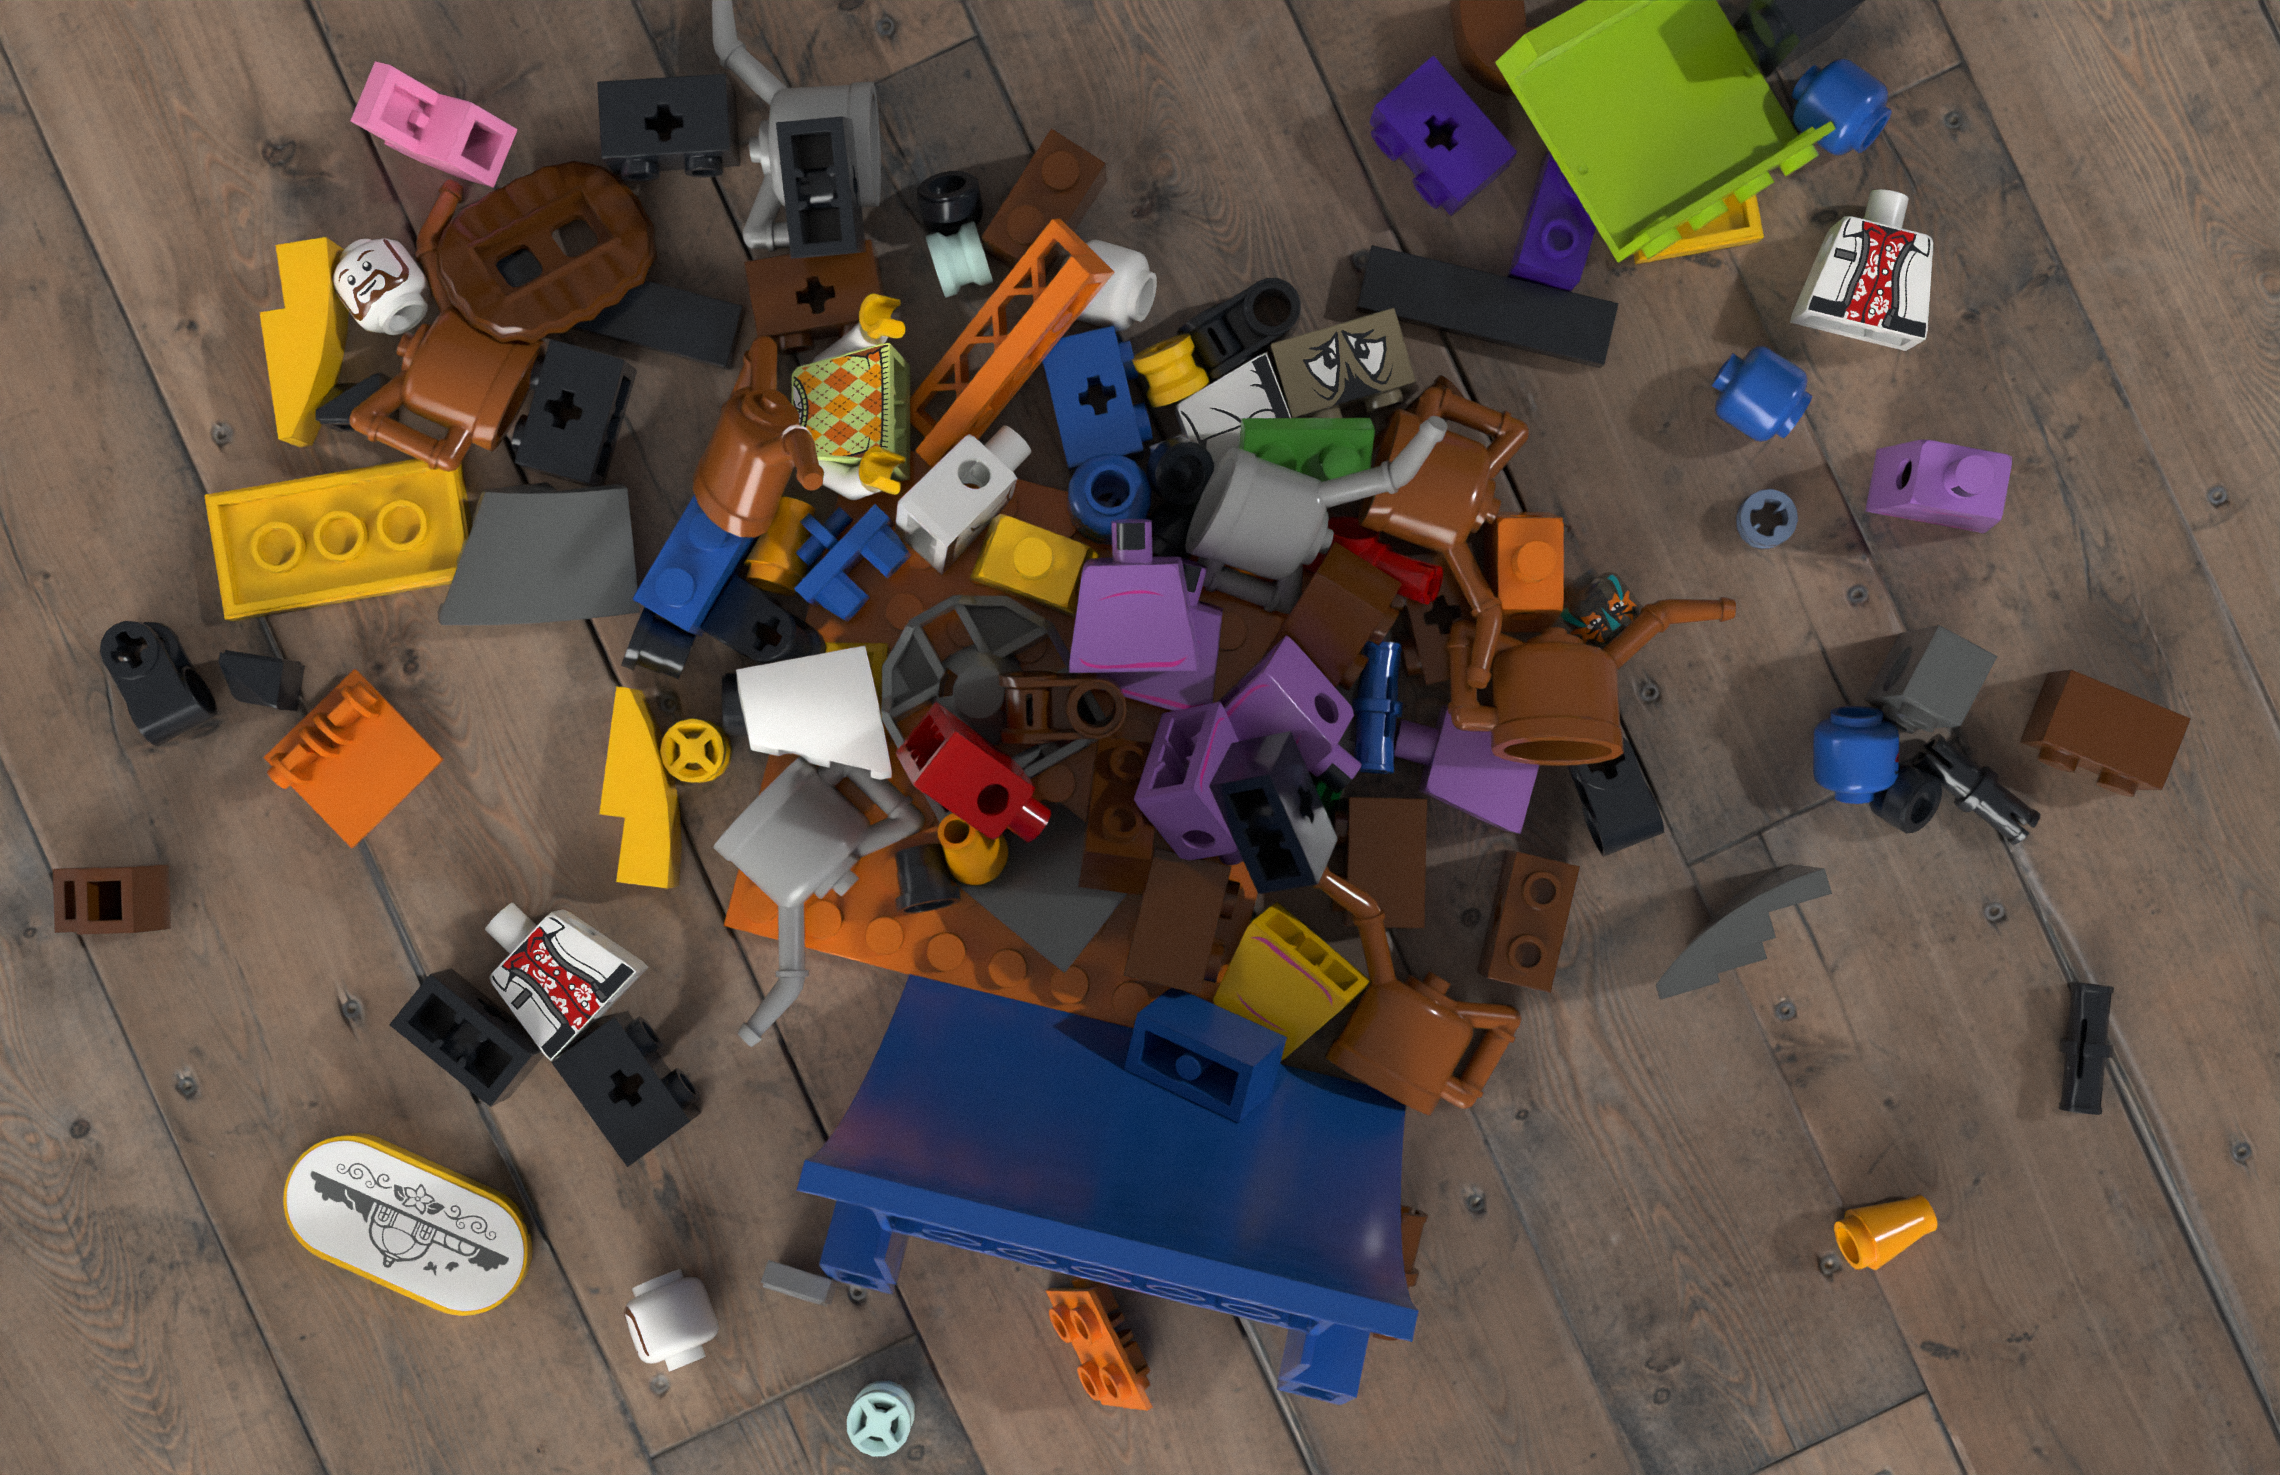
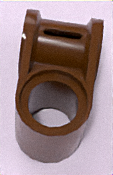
[998,671,1127,744]

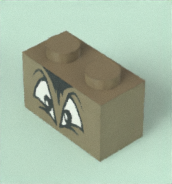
[1268,308,1416,418]

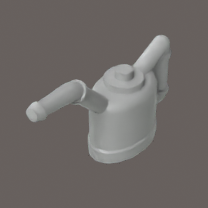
[712,0,881,252]
[1185,416,1448,614]
[713,756,925,1047]

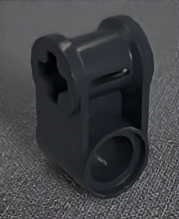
[1177,278,1301,385]
[700,574,826,664]
[100,621,217,746]
[1567,738,1664,857]

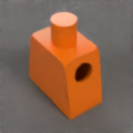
[1484,512,1564,632]

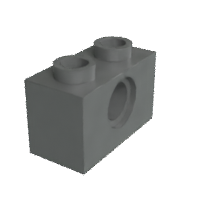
[1864,625,1998,734]

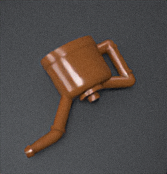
[349,179,546,472]
[693,336,824,538]
[1358,387,1529,689]
[1447,597,1736,766]
[1311,866,1522,1116]

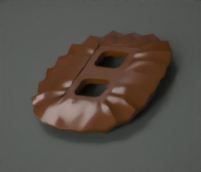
[436,161,657,344]

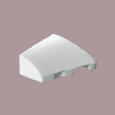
[736,646,892,780]

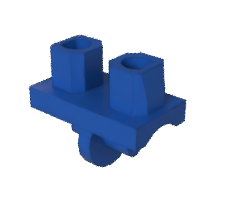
[794,504,911,622]

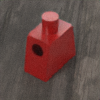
[896,701,1051,842]

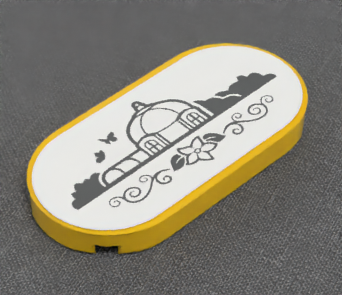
[283,1133,533,1316]

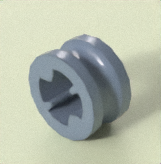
[1736,489,1798,549]

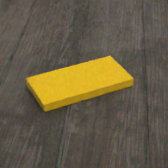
[204,458,473,621]

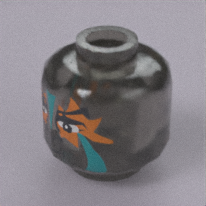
[1553,568,1643,649]

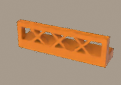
[910,219,1115,468]

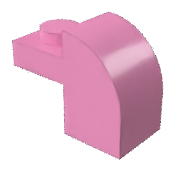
[350,61,518,188]

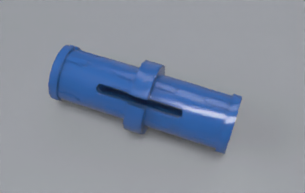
[1352,641,1403,774]

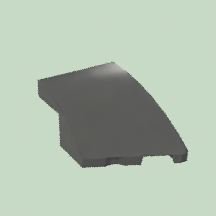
[437,482,640,625]
[943,799,1128,973]
[1656,864,1832,1000]

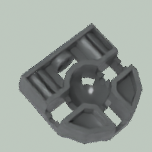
[881,595,1106,823]

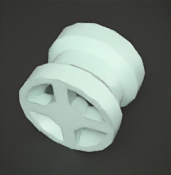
[925,221,994,298]
[847,1380,915,1456]

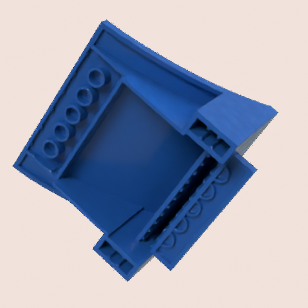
[796,974,1419,1405]

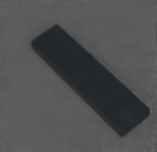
[1355,245,1619,368]
[496,249,746,370]

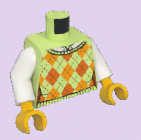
[791,293,910,500]

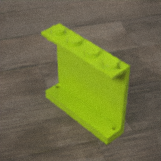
[1495,0,1836,263]

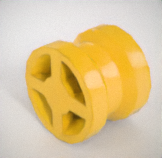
[1131,333,1210,407]
[660,719,733,783]

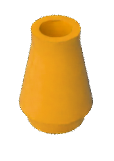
[745,497,816,596]
[938,813,1008,885]
[1834,1194,1938,1270]

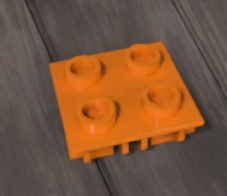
[263,669,444,848]
[1046,1277,1153,1411]

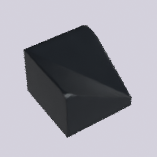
[316,372,399,432]
[218,650,305,711]

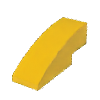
[259,237,349,448]
[599,686,682,889]

